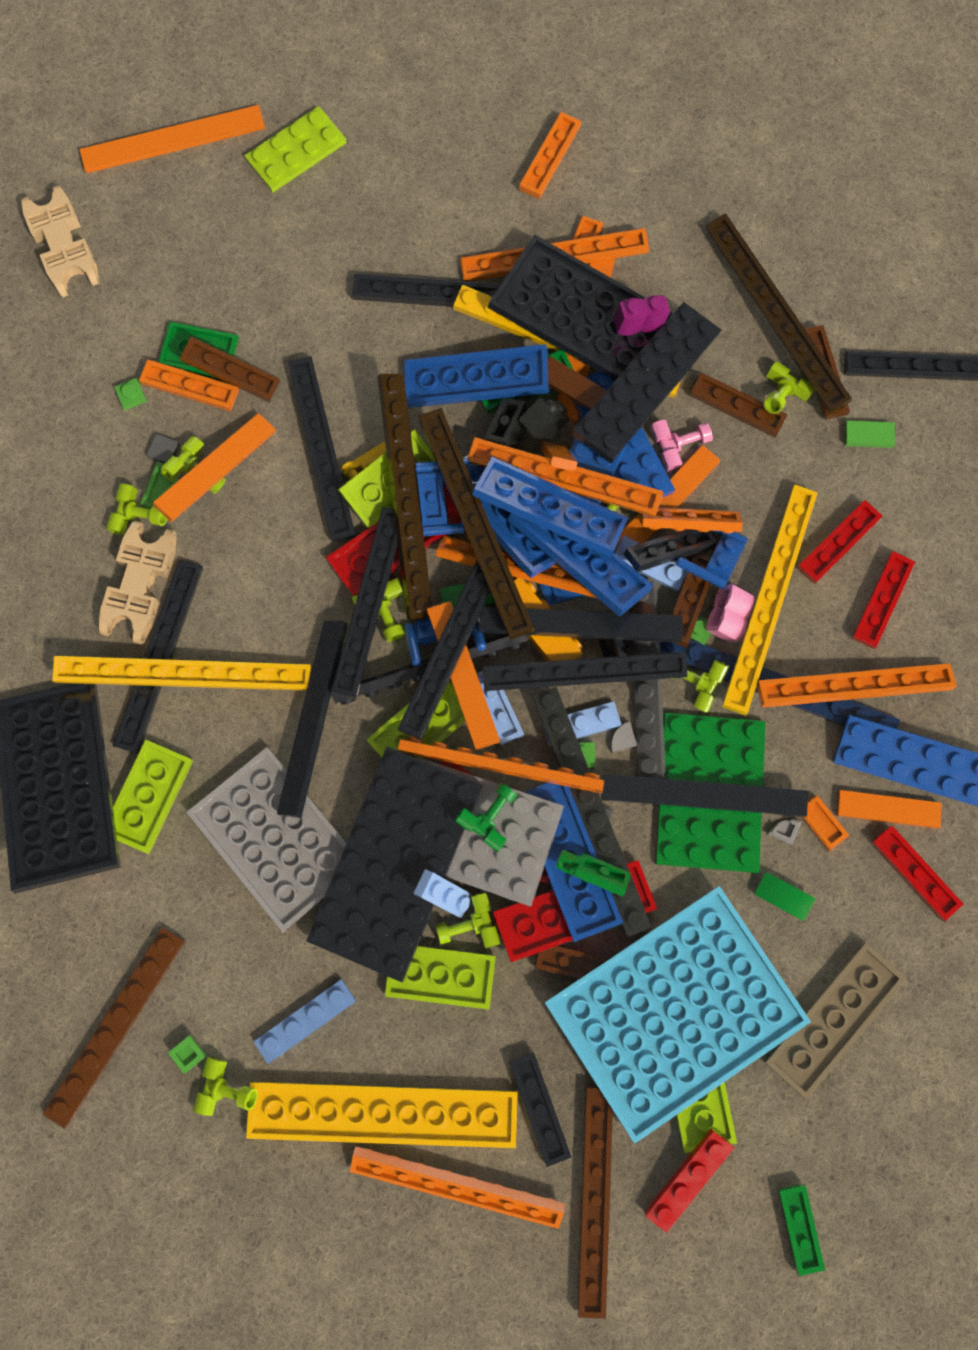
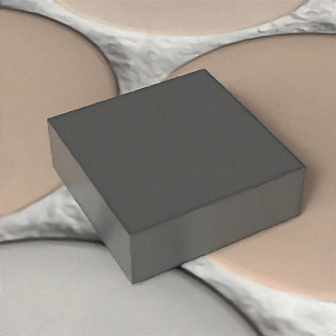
[147,434,180,464]

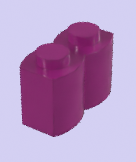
[613,295,670,336]

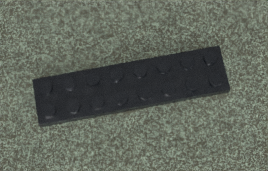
[572,302,721,464]

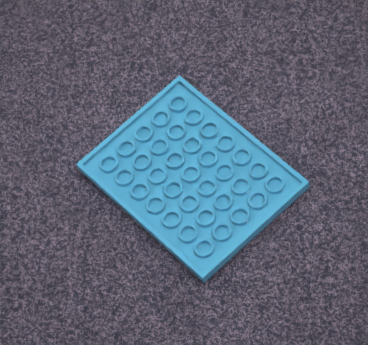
[544,886,811,1144]

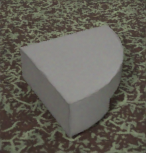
[611,722,637,753]
[767,819,802,845]

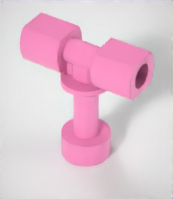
[650,420,713,472]

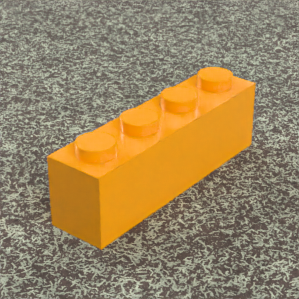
[514,578,583,661]

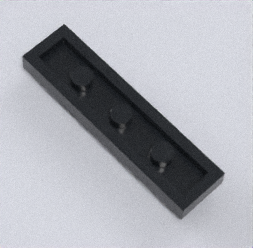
[623,529,717,572]
[509,1052,572,1167]

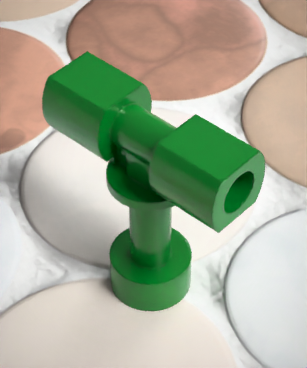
[454,783,518,852]

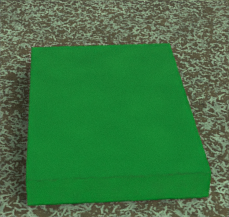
[158,321,240,379]

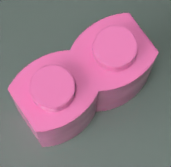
[706,584,755,642]

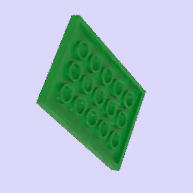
[656,713,766,874]

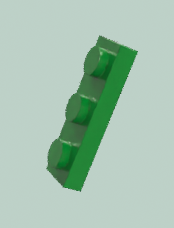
[777,1184,825,1276]

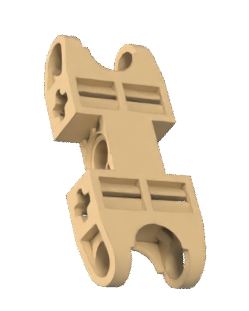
[21,185,100,298]
[99,521,177,644]

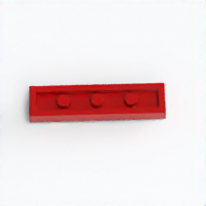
[797,500,883,584]
[851,551,915,649]
[871,825,964,922]
[644,1128,734,1233]

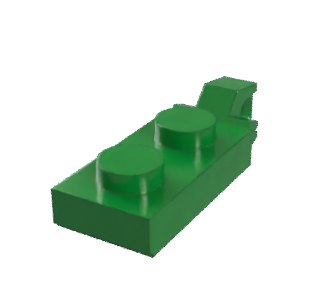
[556,850,631,897]

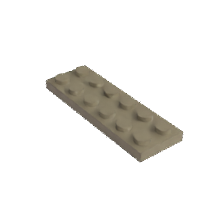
[764,942,907,1100]

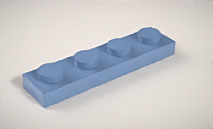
[254,979,356,1064]

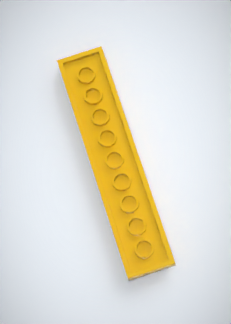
[246,1082,518,1148]

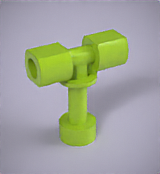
[764,361,814,414]
[161,436,226,494]
[106,483,167,536]
[352,578,405,642]
[671,660,729,712]
[435,893,500,949]
[192,1057,258,1116]

